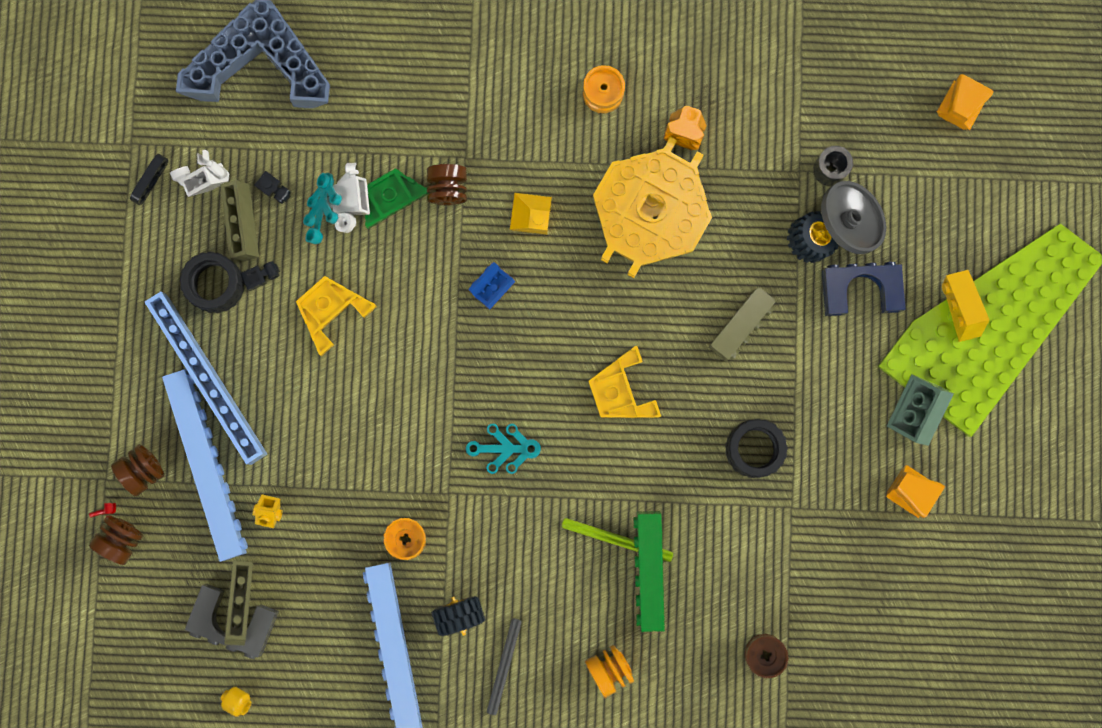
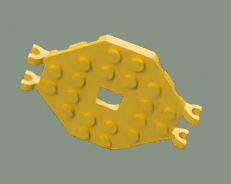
[593,136,712,278]

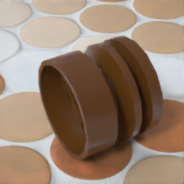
[427,164,467,206]
[111,444,165,496]
[89,515,143,565]
[744,634,789,679]

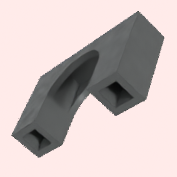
[185,584,279,659]

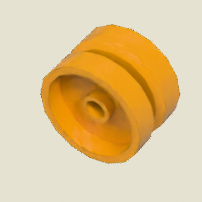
[583,65,625,113]

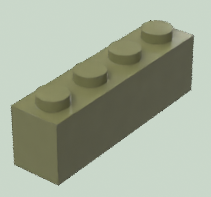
[220,180,259,261]
[708,286,776,362]
[224,561,253,646]

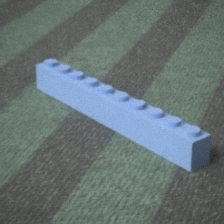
[145,292,268,465]
[162,369,248,562]
[363,562,423,728]

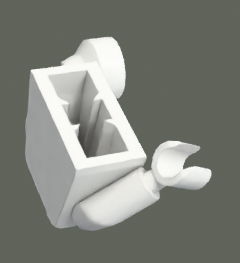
[170,150,229,197]
[326,163,370,233]

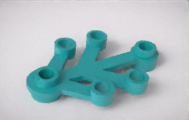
[303,173,342,245]
[466,423,541,474]

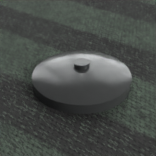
[821,181,886,254]

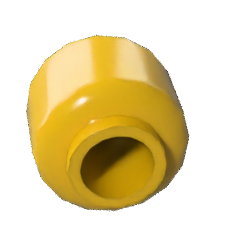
[221,687,251,717]

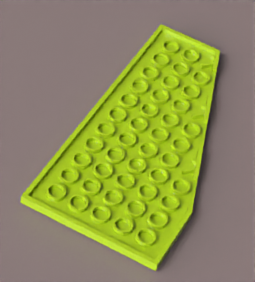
[877,223,1102,437]

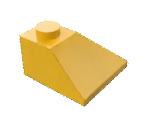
[510,193,552,235]

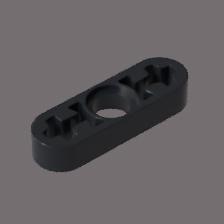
[130,154,168,205]

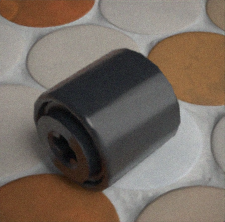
[813,146,853,186]

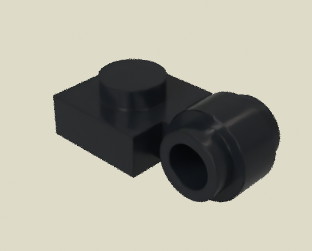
[254,171,292,204]
[241,261,280,291]

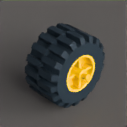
[787,211,839,263]
[431,596,485,636]

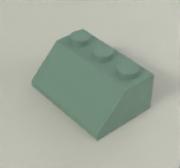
[887,374,954,446]

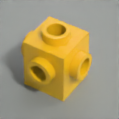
[253,495,283,528]

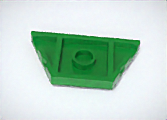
[365,168,429,229]

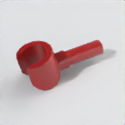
[89,503,116,518]

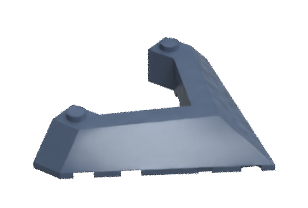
[176,0,330,109]

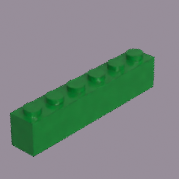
[633,511,665,632]

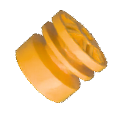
[384,518,426,560]
[585,644,634,698]

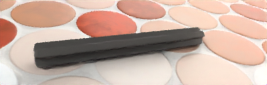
[487,618,522,715]

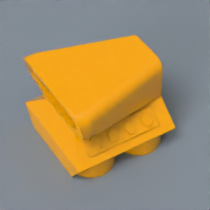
[937,74,993,130]
[664,106,707,150]
[886,465,945,518]

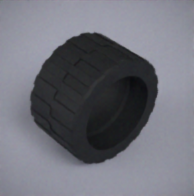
[180,252,245,313]
[725,419,788,478]

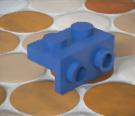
[469,262,515,310]

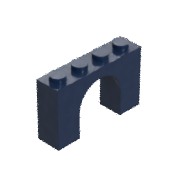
[822,262,906,316]

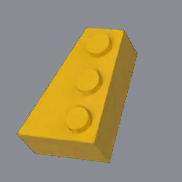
[942,270,990,342]

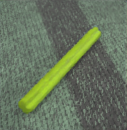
[561,518,673,562]

